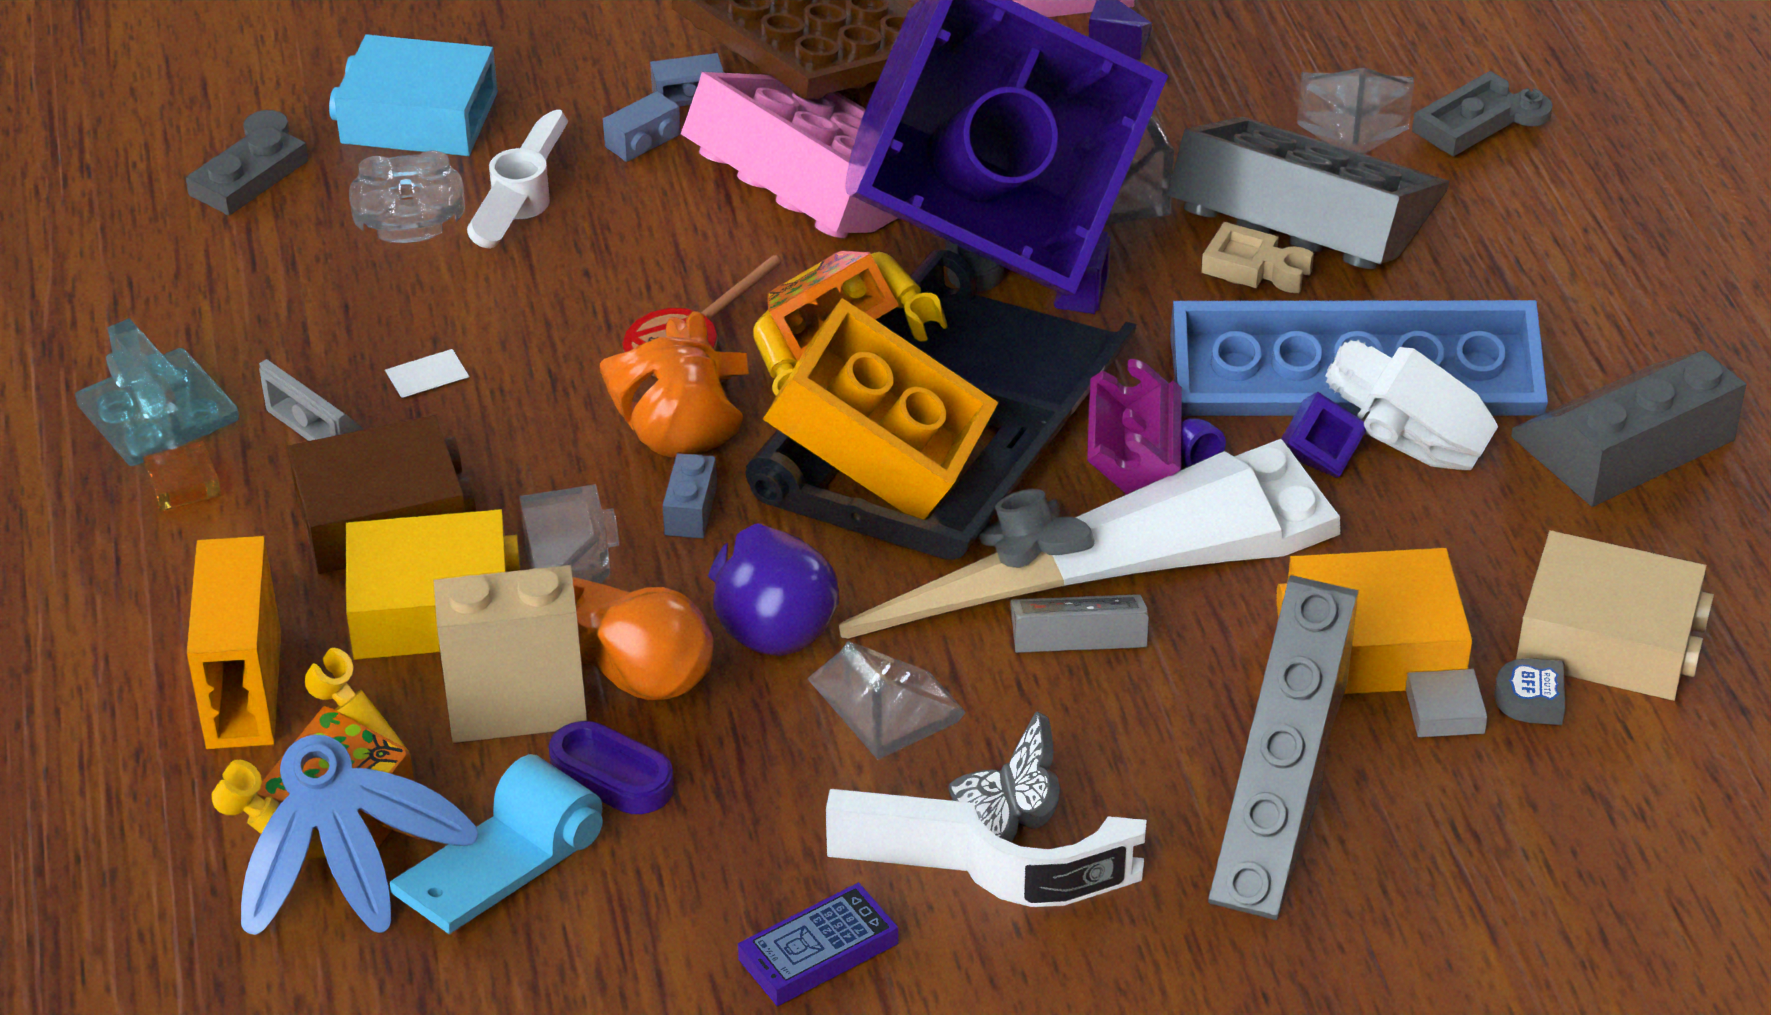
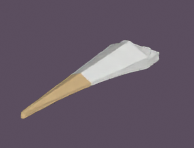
[839,439,1341,638]

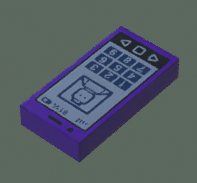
[738,882,898,1006]

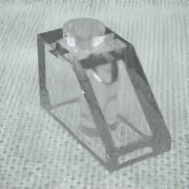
[519,484,619,604]

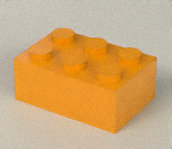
[763,298,999,520]

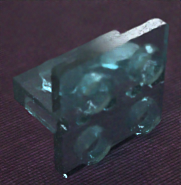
[75,318,239,466]

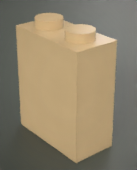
[1516,530,1714,701]
[434,565,587,743]

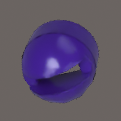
[1181,419,1226,468]

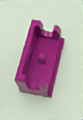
[1087,359,1182,494]

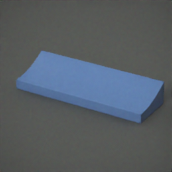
[1170,300,1548,416]

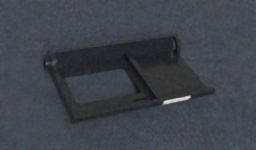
[745,249,1137,560]

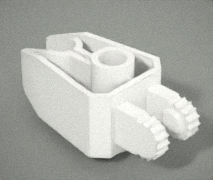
[1325,340,1498,470]

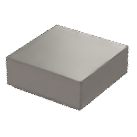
[1405,669,1487,737]

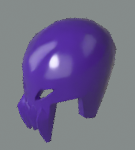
[708,524,839,656]

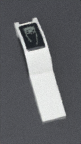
[826,789,1147,907]

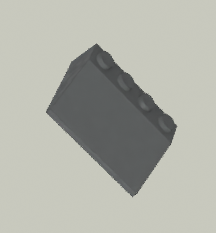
[1167,116,1450,269]

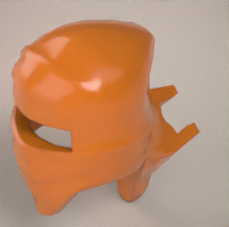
[600,311,749,457]
[572,577,714,700]

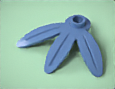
[241,735,478,935]

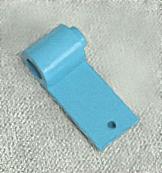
[390,754,603,934]

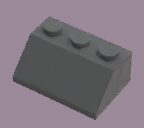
[1511,350,1747,507]

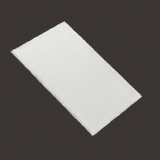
[385,349,470,398]

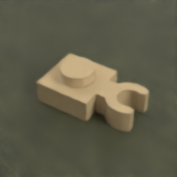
[1201,222,1314,293]

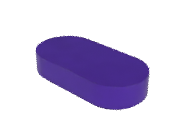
[549,721,674,814]

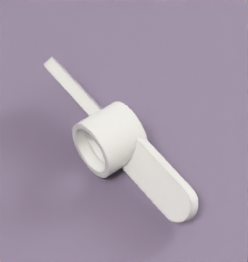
[467,110,568,248]

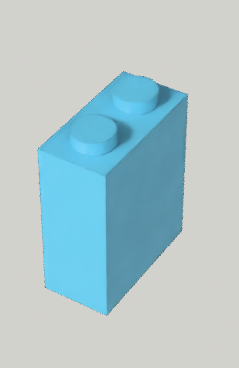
[329,35,498,156]

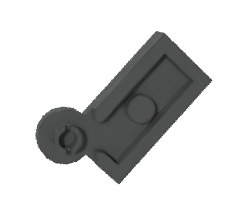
[1412,71,1553,157]
[185,110,309,216]

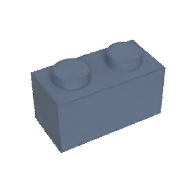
[650,53,724,107]
[603,91,681,162]
[662,453,717,539]

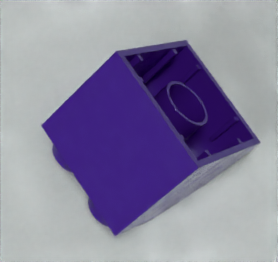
[845,0,1168,296]

